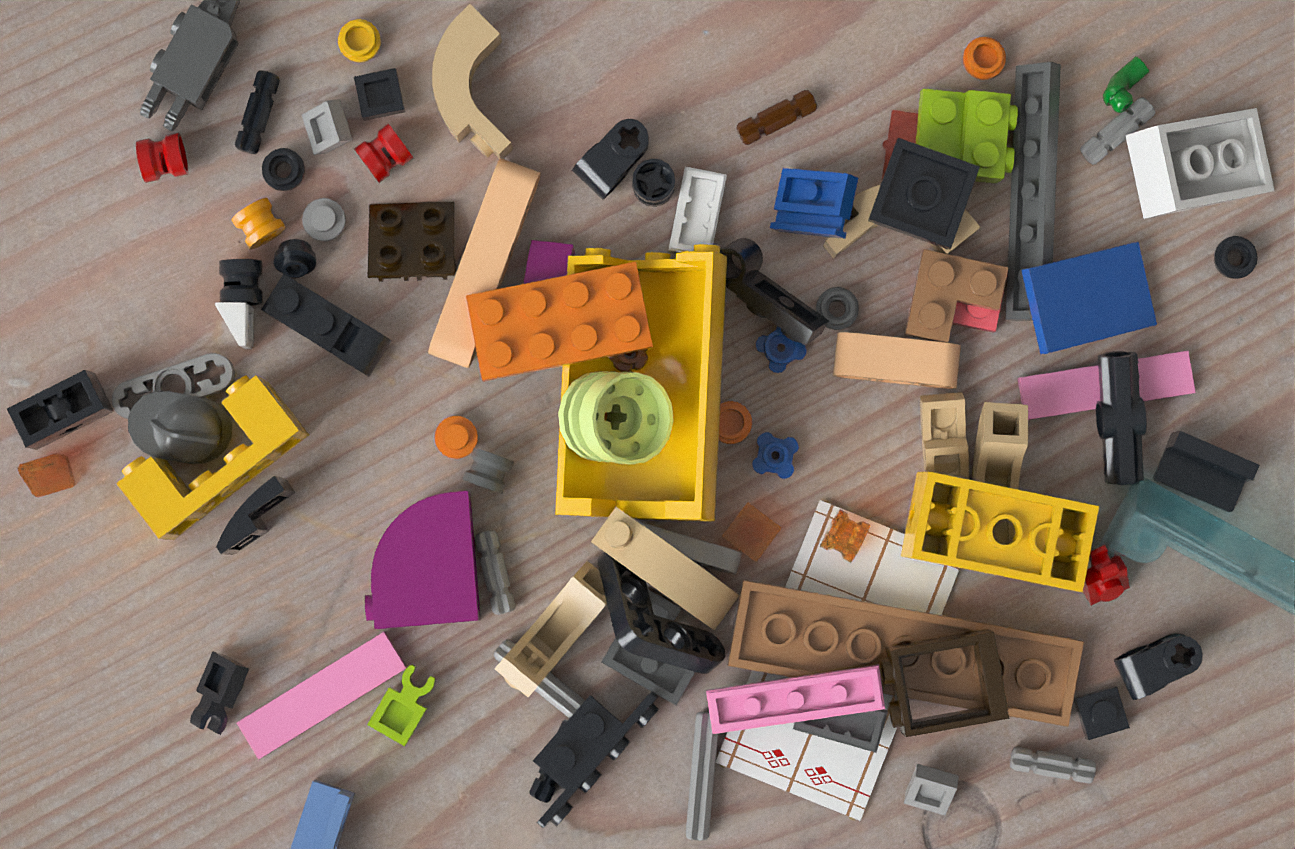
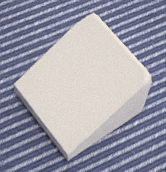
[215,302,254,349]

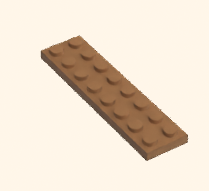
[727,580,1084,727]

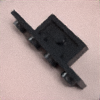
[533,691,659,828]

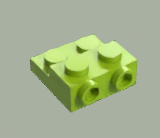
[916,88,1018,184]

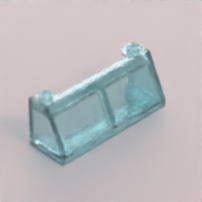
[1098,477,1295,615]

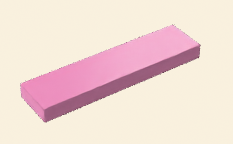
[1018,351,1196,420]
[237,632,407,760]
[706,664,885,734]

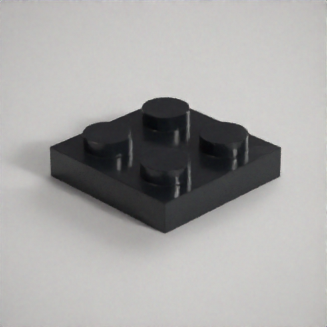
[868,138,980,250]

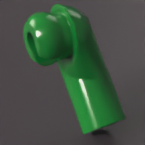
[1103,56,1149,113]

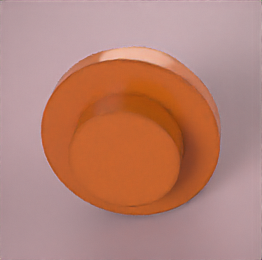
[963,37,1006,80]
[719,401,752,444]
[435,416,478,459]

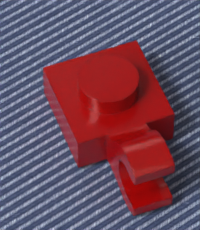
[1083,545,1130,606]

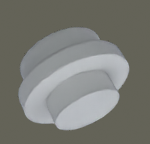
[302,198,346,241]

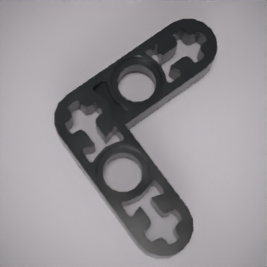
[598,552,726,674]

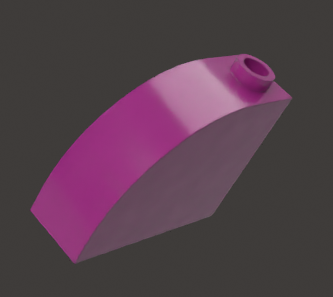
[364,491,481,629]

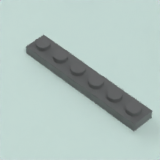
[1006,62,1061,321]

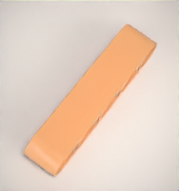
[428,158,541,369]

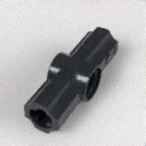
[1095,351,1147,486]

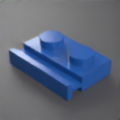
[770,168,859,239]

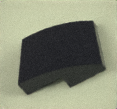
[216,476,295,555]

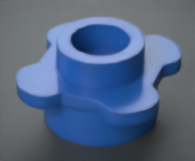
[756,326,807,373]
[752,432,799,479]

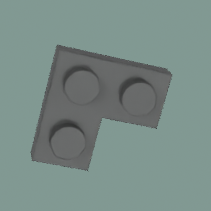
[601,590,695,705]

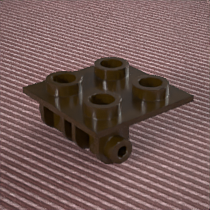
[367,201,456,282]

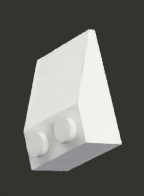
[1126,108,1275,219]

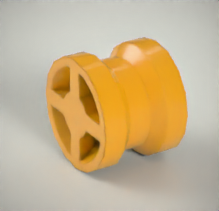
[232,198,286,250]

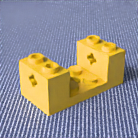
[116,375,309,540]
[901,471,1099,592]

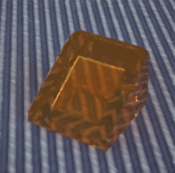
[17,453,75,497]

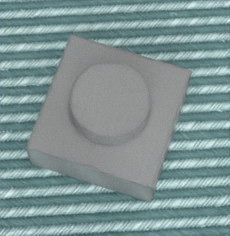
[302,99,352,155]
[904,764,959,815]

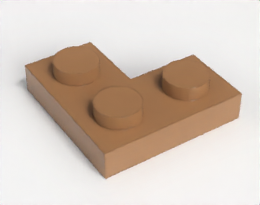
[904,249,1008,343]

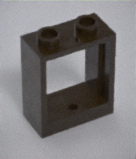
[881,629,1010,737]

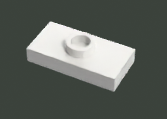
[668,166,727,253]

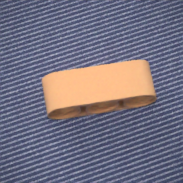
[833,332,961,389]

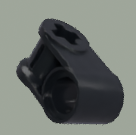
[572,119,649,200]
[1114,633,1203,700]

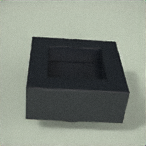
[354,68,405,121]
[1074,686,1130,740]

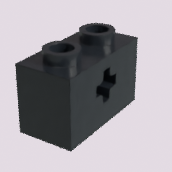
[7,370,114,450]

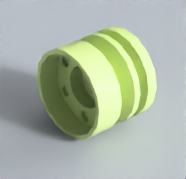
[558,371,674,465]

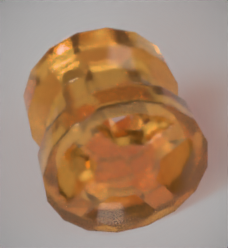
[820,509,870,563]

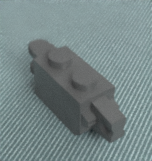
[140,0,240,131]

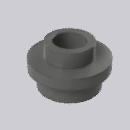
[816,287,859,330]

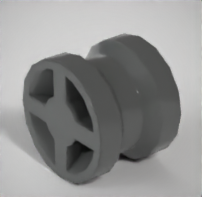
[462,447,514,494]

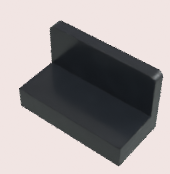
[1153,431,1260,512]

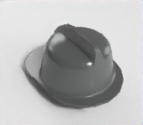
[128,391,232,464]

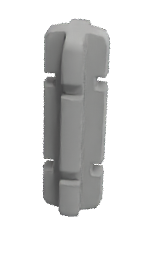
[1080,97,1156,165]
[474,530,516,615]
[1010,747,1096,784]

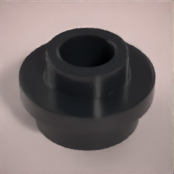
[262,148,305,191]
[1214,236,1258,279]
[273,239,317,278]

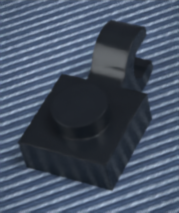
[190,651,249,735]

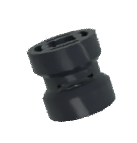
[632,159,675,207]
[219,259,263,306]

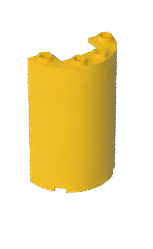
[555,244,727,521]

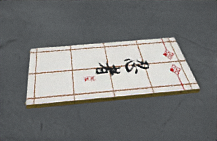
[715,500,960,821]

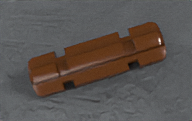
[736,90,817,145]

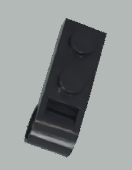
[720,238,829,345]
[261,274,392,377]

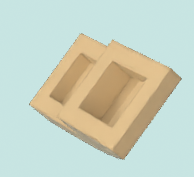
[920,392,969,480]

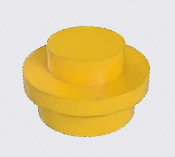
[338,19,381,63]

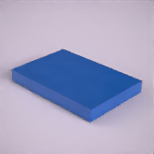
[1021,242,1157,354]

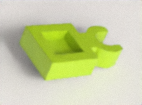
[367,664,436,747]

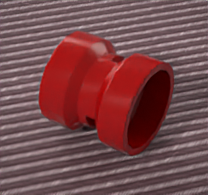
[354,124,413,183]
[136,132,189,183]

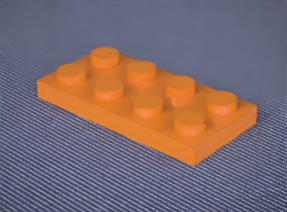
[466,262,653,382]

